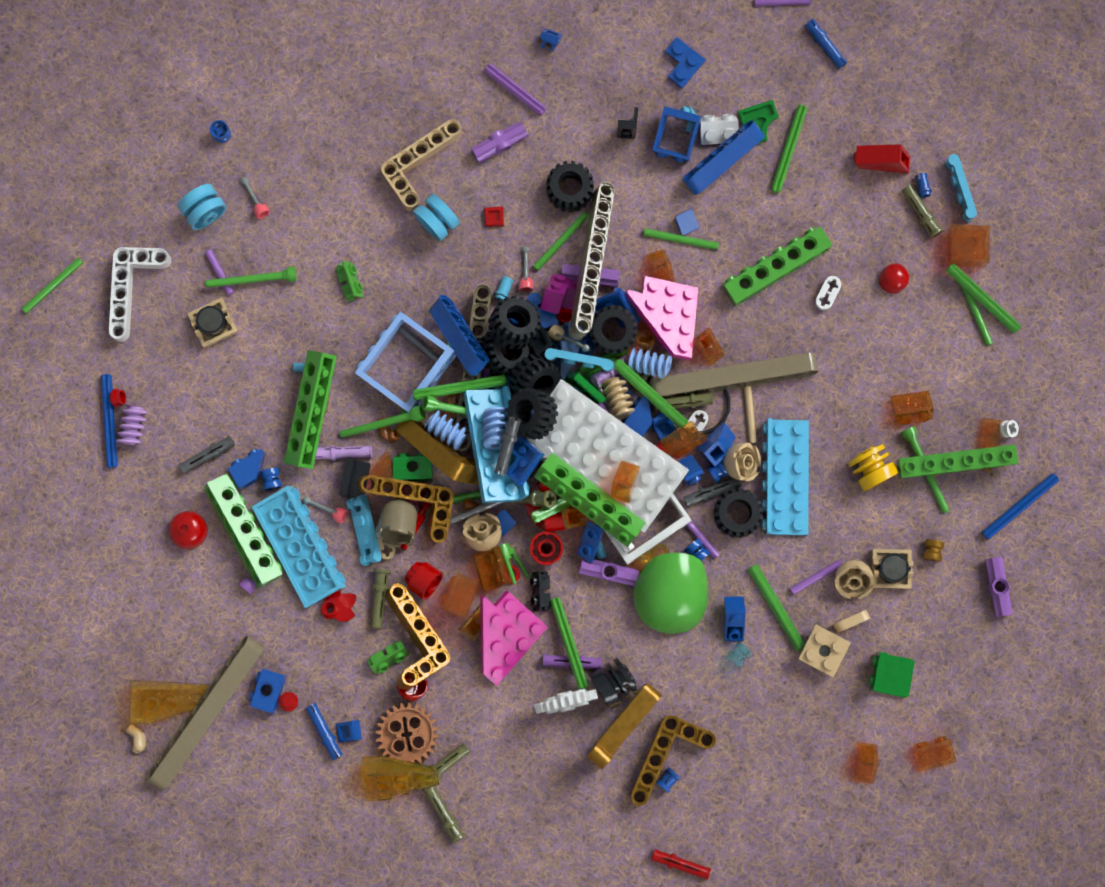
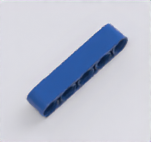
[683,120,765,195]
[429,295,489,376]

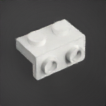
[700,114,738,145]

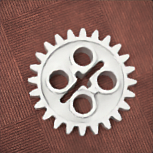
[534,689,598,714]

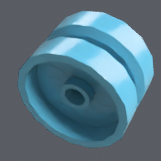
[177,184,227,230]
[412,193,460,242]

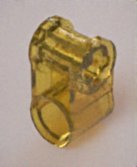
[633,544,670,572]

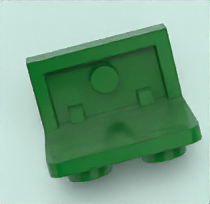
[868,652,914,698]

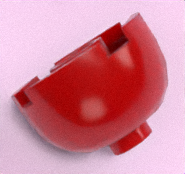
[168,511,208,550]

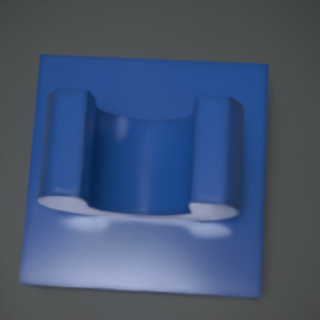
[540,28,563,52]

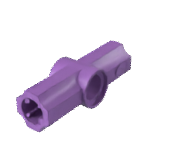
[471,122,528,163]
[562,264,620,287]
[985,557,1013,617]
[579,558,639,587]

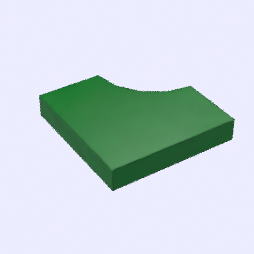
[737,100,779,144]
[565,372,606,404]

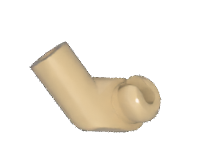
[126,724,146,754]

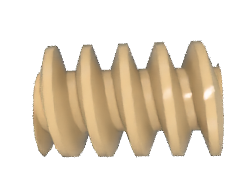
[602,377,635,420]

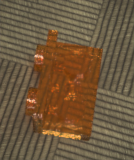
[890,390,934,425]
[661,421,709,459]
[472,546,511,592]
[912,736,957,772]

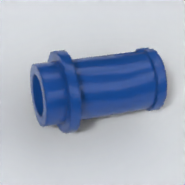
[915,173,932,198]

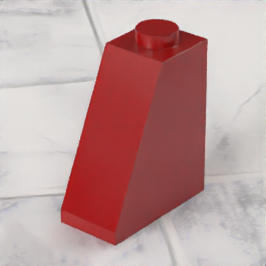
[853,144,910,174]

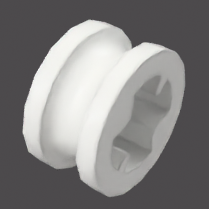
[999,420,1019,438]

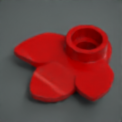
[320,590,356,622]

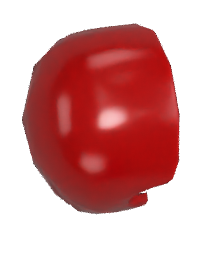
[879,263,910,293]
[397,675,428,701]

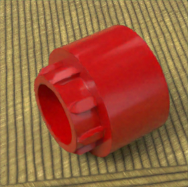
[530,531,563,565]
[405,562,444,600]

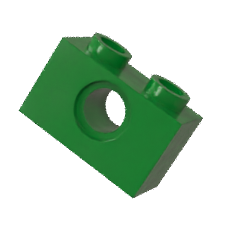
[393,453,433,482]

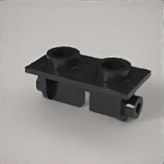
[530,571,551,611]

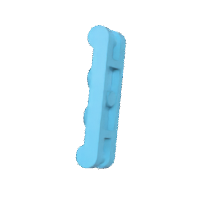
[945,154,977,222]
[545,348,614,372]
[347,494,381,566]

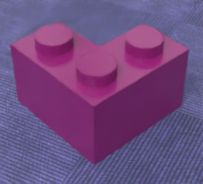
[540,274,587,315]

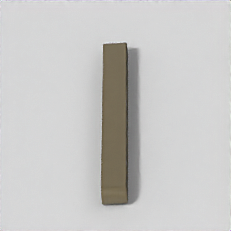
[569,182,615,340]
[456,284,492,453]
[648,353,818,399]
[145,636,264,791]

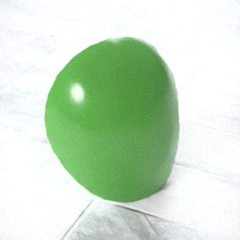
[634,553,708,634]

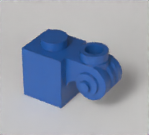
[525,293,558,330]

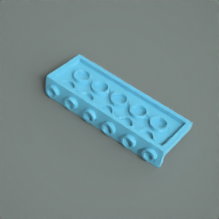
[463,386,529,503]
[762,418,809,535]
[252,486,346,608]

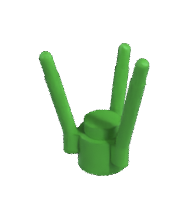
[494,543,530,585]

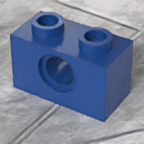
[249,669,287,713]

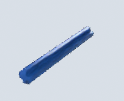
[101,374,118,468]
[982,473,1059,540]

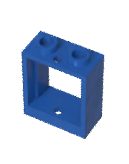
[652,106,702,163]

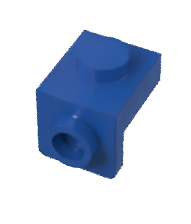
[652,413,680,445]

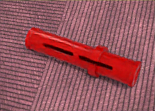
[651,849,711,880]

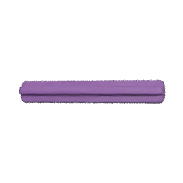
[485,64,546,116]

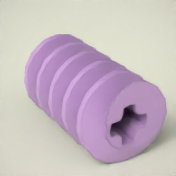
[116,404,148,446]

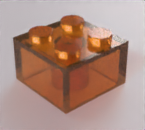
[947,224,990,268]
[440,573,480,619]

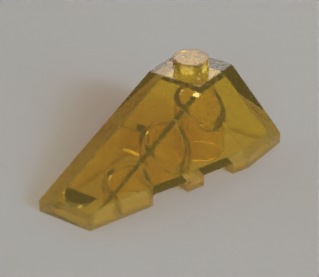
[129,680,210,724]
[359,756,440,801]

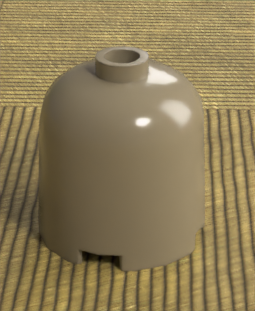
[376,498,417,548]

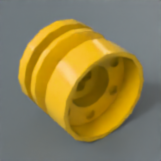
[848,444,899,492]

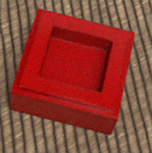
[484,206,504,227]

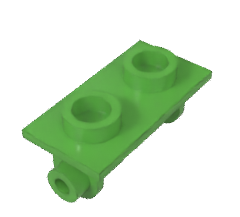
[336,261,363,302]
[367,641,409,674]

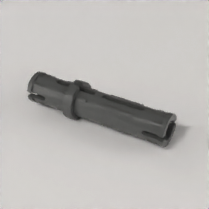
[494,417,521,476]
[179,435,235,474]
[683,478,741,508]

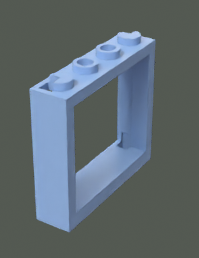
[355,311,457,412]

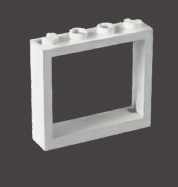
[604,494,692,564]

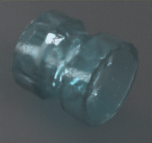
[726,641,753,669]

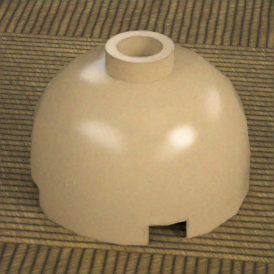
[724,442,761,481]
[463,513,502,551]
[835,560,874,599]

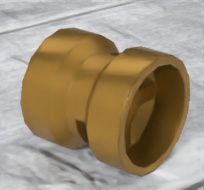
[922,539,945,562]

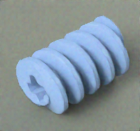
[629,348,672,379]
[483,407,507,450]
[424,410,467,450]

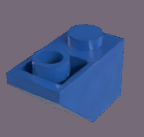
[622,396,652,437]
[695,422,736,466]
[228,449,266,490]
[677,454,704,486]
[723,597,746,641]

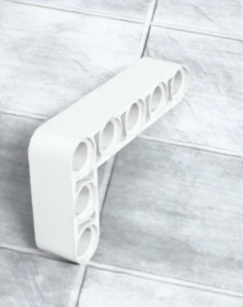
[109,247,172,342]

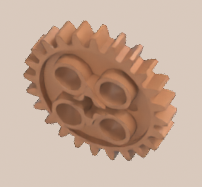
[375,702,439,766]

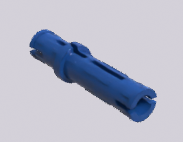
[804,18,848,70]
[305,703,343,761]

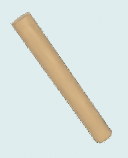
[744,386,757,444]

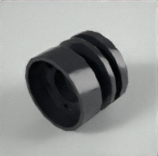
[589,657,639,710]

